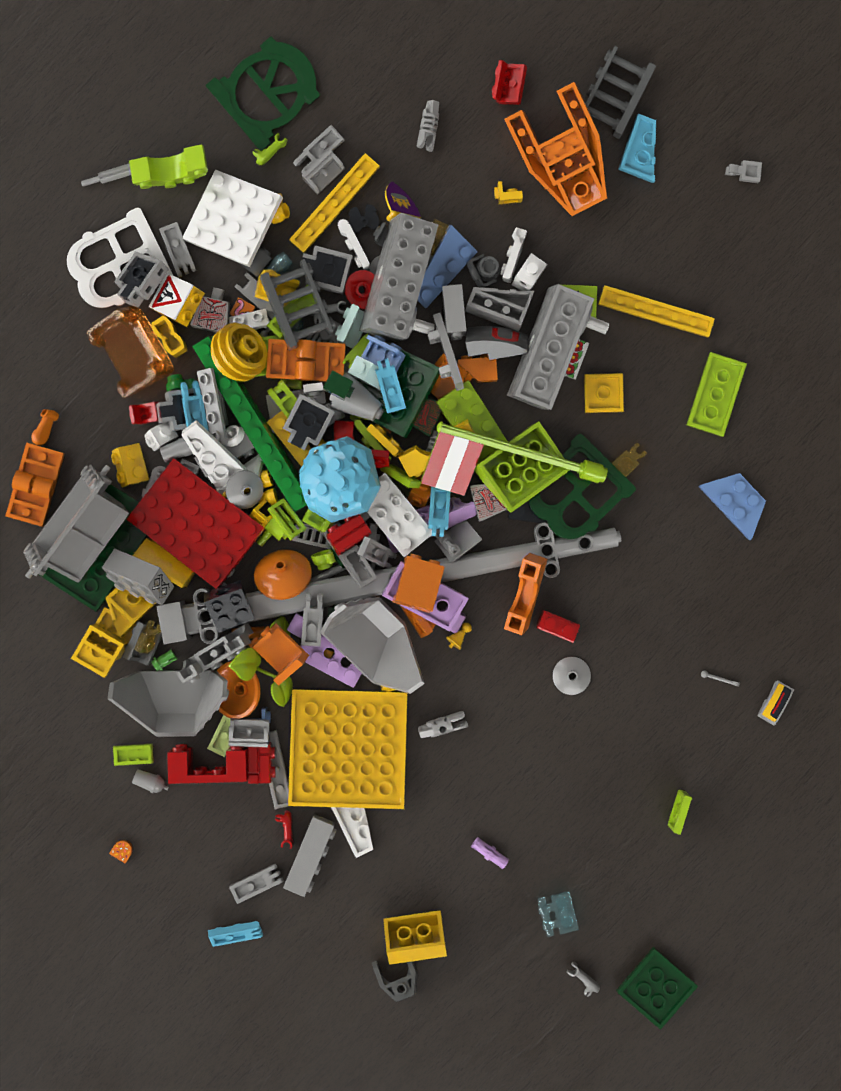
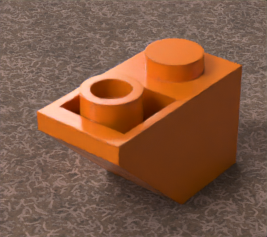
[457,354,498,383]

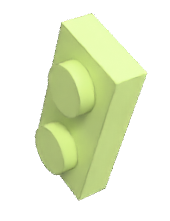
[207,715,231,757]

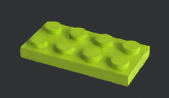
[436,380,508,463]

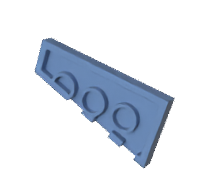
[417,225,477,308]

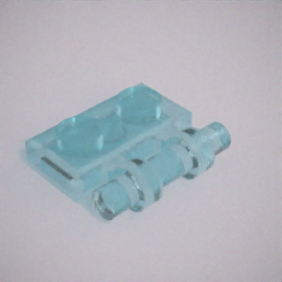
[538,891,579,937]

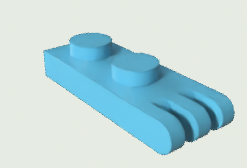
[208,921,263,947]

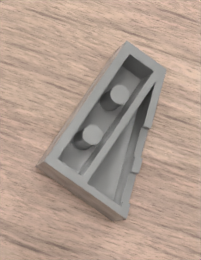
[465,287,534,331]

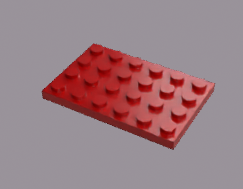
[127,458,265,589]

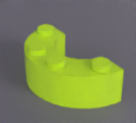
[129,144,208,189]

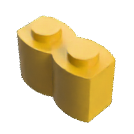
[152,316,188,358]

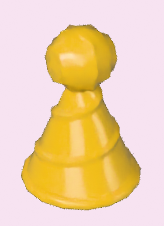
[446,623,472,650]

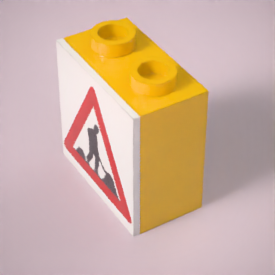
[149,273,205,327]

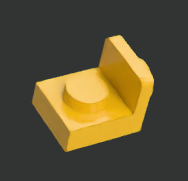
[494,181,523,204]

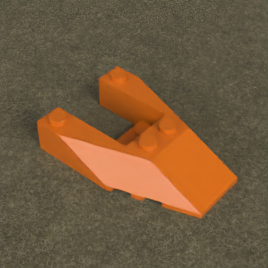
[504,82,607,216]

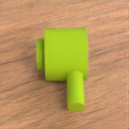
[257,512,295,546]

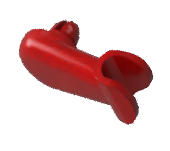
[275,810,294,849]

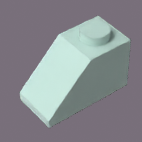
[348,356,381,391]

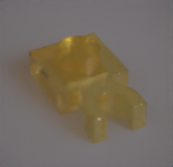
[612,443,647,477]

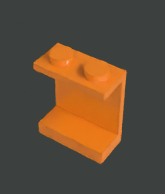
[248,623,309,685]

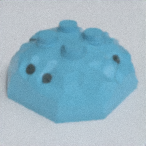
[299,436,381,523]

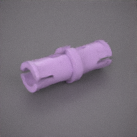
[471,837,509,869]

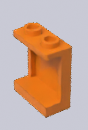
[392,554,445,613]

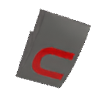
[465,326,528,360]

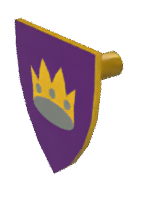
[385,181,421,222]

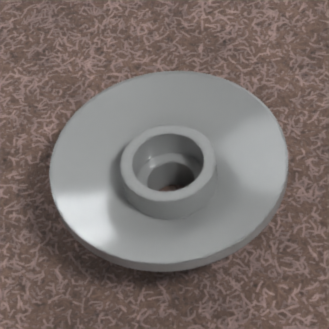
[226,470,264,509]
[553,657,591,695]

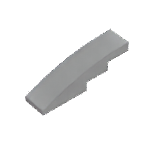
[322,521,377,588]

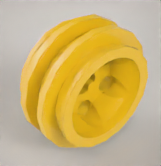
[211,323,268,382]

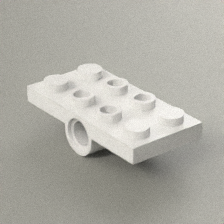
[367,473,432,557]

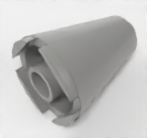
[328,373,384,421]

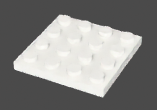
[183,170,283,267]

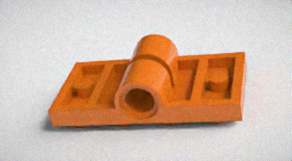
[266,339,346,382]
[5,442,65,527]

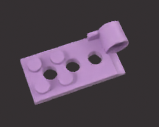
[382,561,469,633]

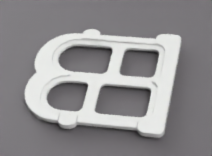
[67,208,173,308]

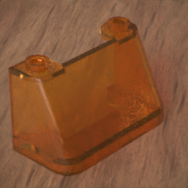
[86,306,174,399]

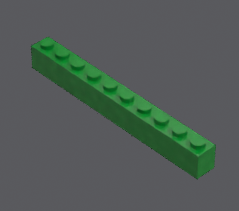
[192,336,311,512]

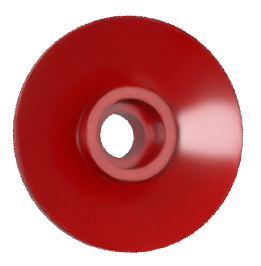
[345,270,375,309]

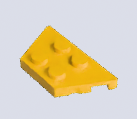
[106,588,156,638]

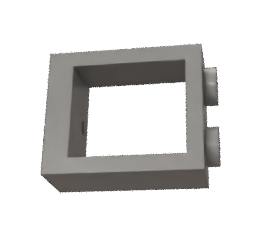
[442,284,466,340]

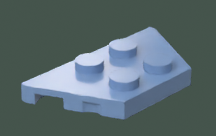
[699,473,766,540]

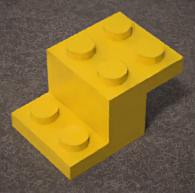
[71,607,137,678]

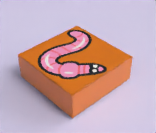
[229,297,256,316]

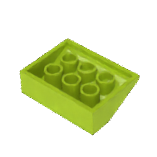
[475,421,570,513]

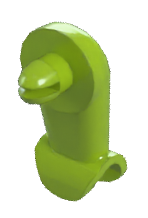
[252,133,287,165]

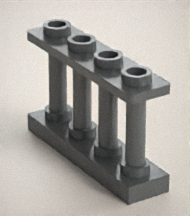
[585,45,656,139]
[260,259,335,351]

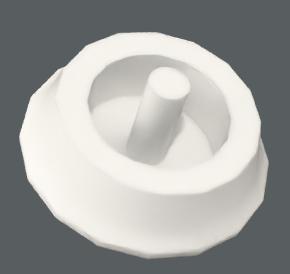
[226,425,245,447]

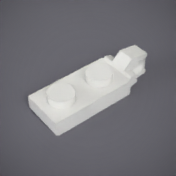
[501,227,527,283]

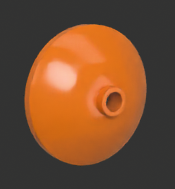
[254,550,312,600]
[217,661,260,719]

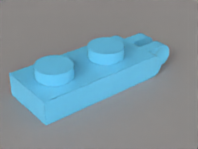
[375,358,406,413]
[428,486,450,537]

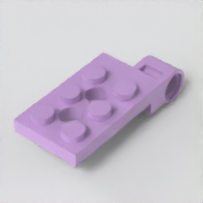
[287,613,362,688]

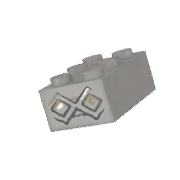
[102,549,174,605]

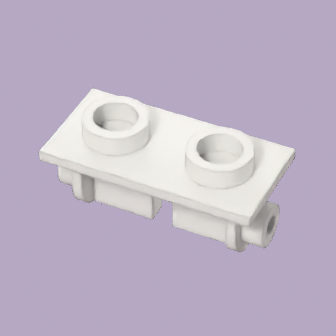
[229,309,270,330]

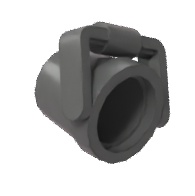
[467,254,500,288]

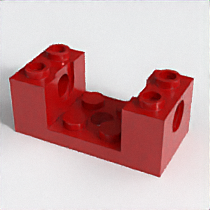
[167,744,248,784]

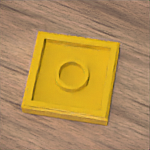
[584,373,624,413]

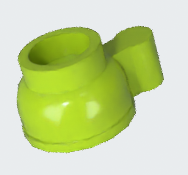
[311,549,336,570]

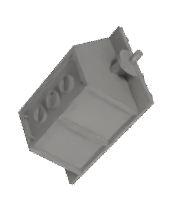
[23,464,129,583]

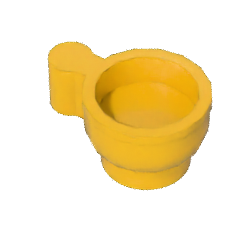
[272,193,290,224]

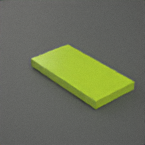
[686,352,747,437]

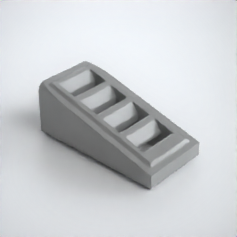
[292,523,330,549]

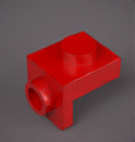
[129,402,159,424]

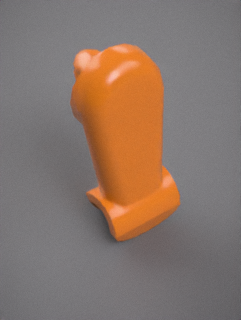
[31,409,59,445]

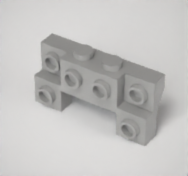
[176,623,254,684]

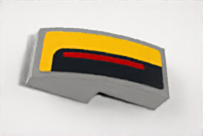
[758,680,794,725]

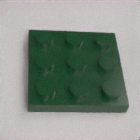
[616,947,698,1030]

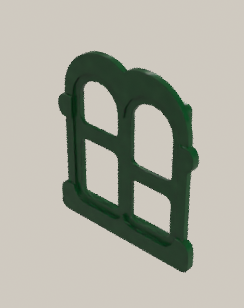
[528,434,636,540]

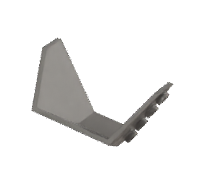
[320,596,425,694]
[108,670,229,737]

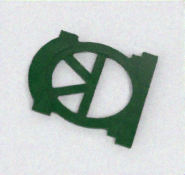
[206,36,320,152]

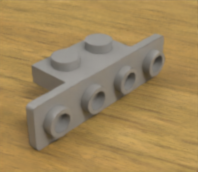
[197,368,229,446]

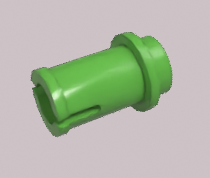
[151,649,177,671]

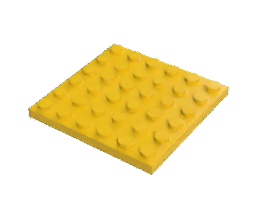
[288,690,407,809]

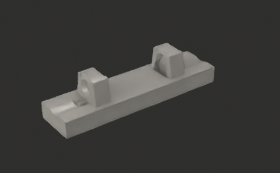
[428,313,464,391]

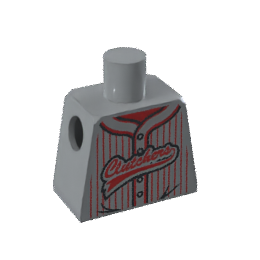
[190,288,230,333]
[470,484,507,521]

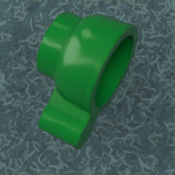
[166,374,195,391]

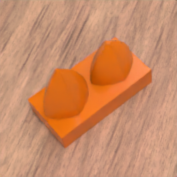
[400,606,436,638]

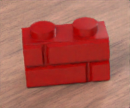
[326,514,372,556]
[536,610,580,643]
[247,742,276,784]

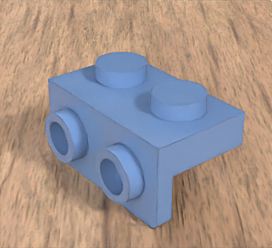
[361,335,406,373]

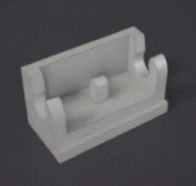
[302,149,345,195]
[229,718,269,747]

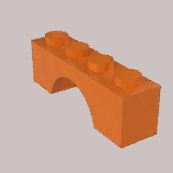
[504,553,548,635]

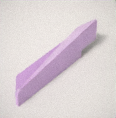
[386,497,477,553]

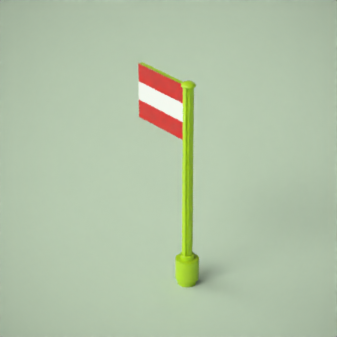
[420,421,608,496]

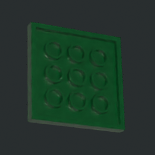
[355,342,440,438]

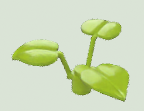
[228,616,293,707]

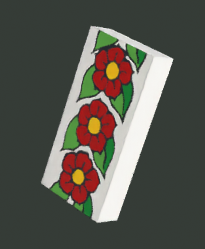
[565,339,589,379]

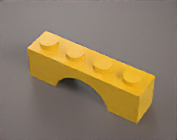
[399,419,475,478]

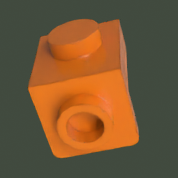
[407,475,431,508]

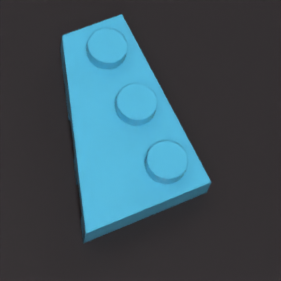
[618,114,656,183]

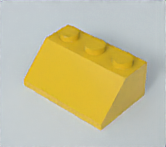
[133,538,195,588]

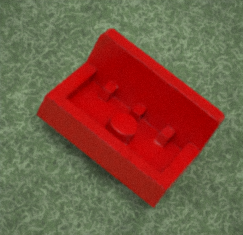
[492,60,527,105]

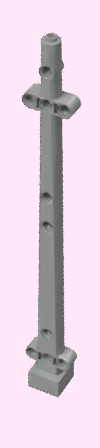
[156,523,621,644]

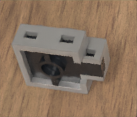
[300,246,353,295]
[114,251,169,308]
[156,388,201,431]
[283,394,335,450]

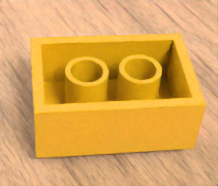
[383,910,447,965]

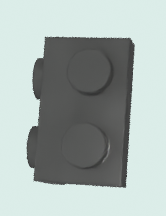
[123,622,162,666]

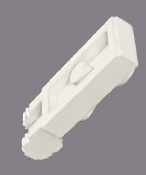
[338,219,370,270]

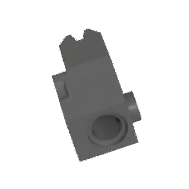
[372,961,418,1002]

